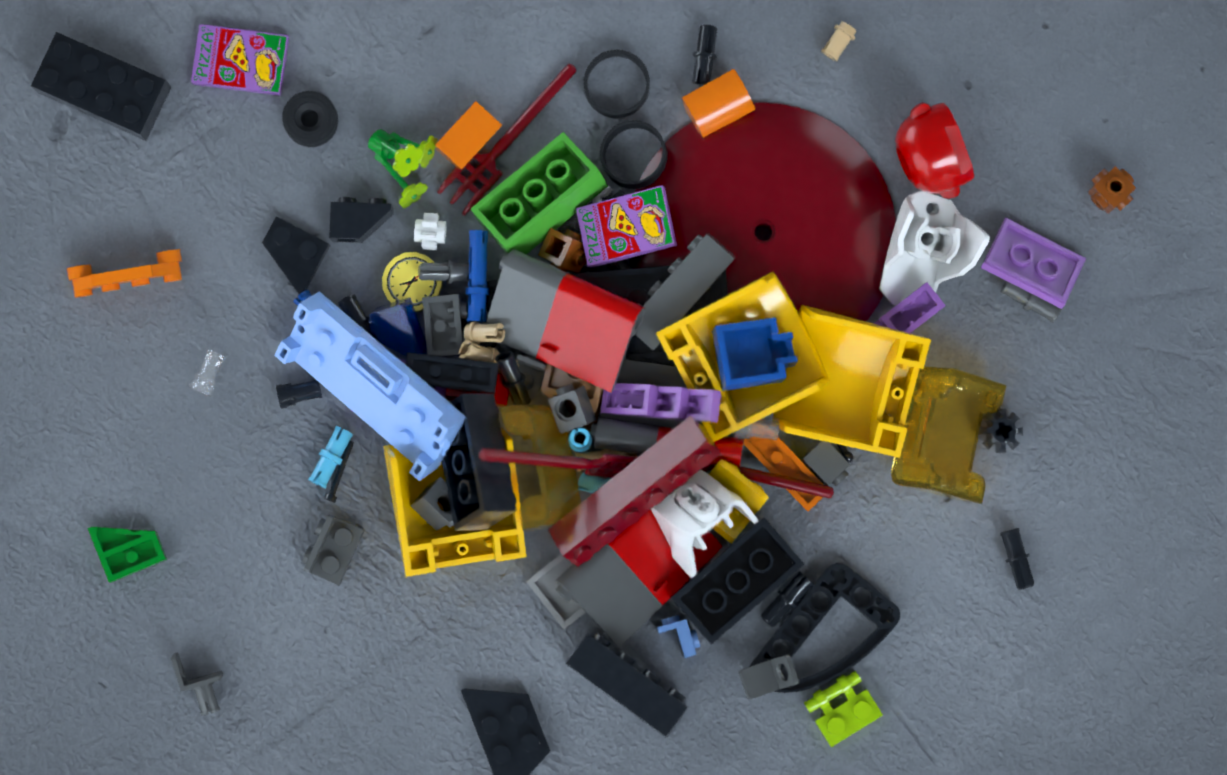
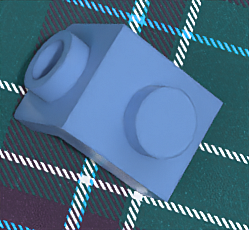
[657,615,700,658]

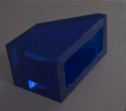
[369,297,427,357]

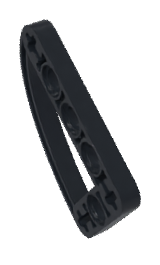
[749,563,900,693]

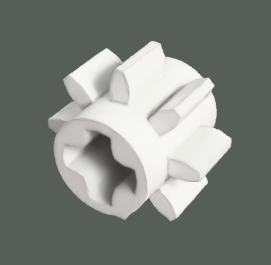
[414,212,447,250]

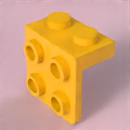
[709,460,768,544]

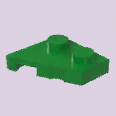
[87,527,168,583]

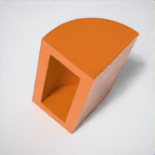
[682,69,755,137]
[435,101,502,170]

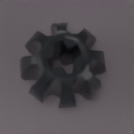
[978,408,1023,453]

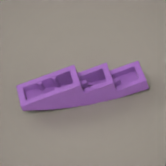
[873,282,946,333]
[601,383,721,422]

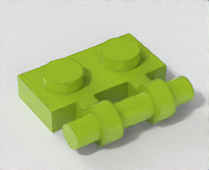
[804,671,883,747]

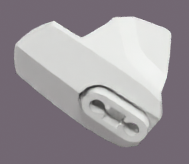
[879,191,990,306]
[651,470,759,578]

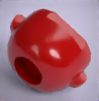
[895,102,974,199]

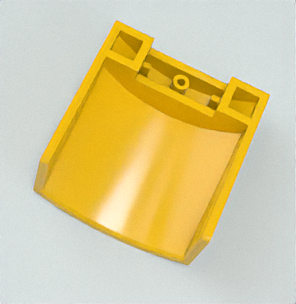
[656,272,829,442]
[772,305,931,458]
[383,428,527,577]

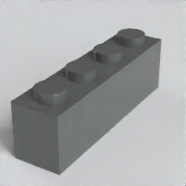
[635,233,736,350]

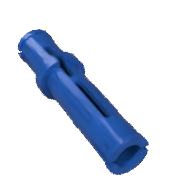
[465,230,489,323]

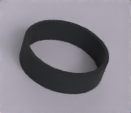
[584,50,650,118]
[600,120,668,189]

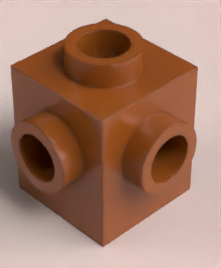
[1088,166,1136,214]
[538,228,587,273]

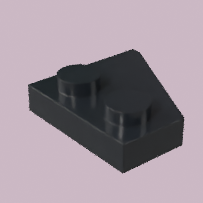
[262,216,330,294]

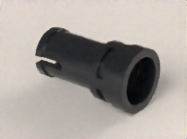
[276,379,322,409]

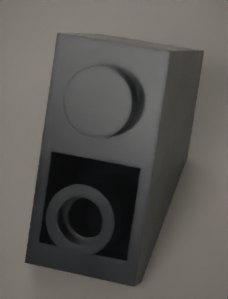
[329,197,394,243]

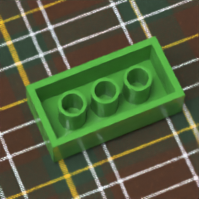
[471,132,608,254]

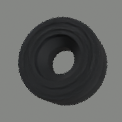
[282,91,338,147]

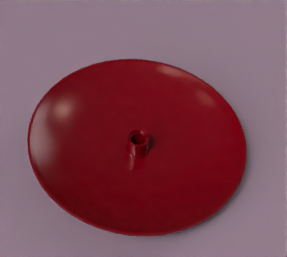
[630,102,896,322]

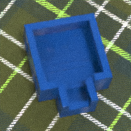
[712,318,798,391]

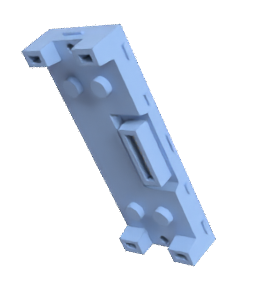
[274,291,466,481]

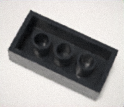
[31,32,171,141]
[442,394,517,531]
[671,517,804,645]
[566,632,688,737]

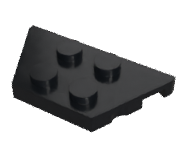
[461,688,551,775]

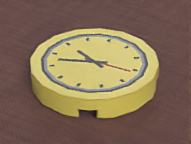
[382,252,442,312]

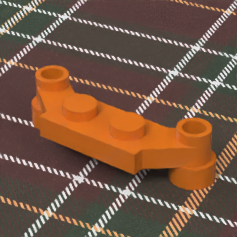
[67,249,182,298]

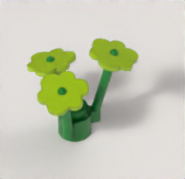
[368,129,438,208]

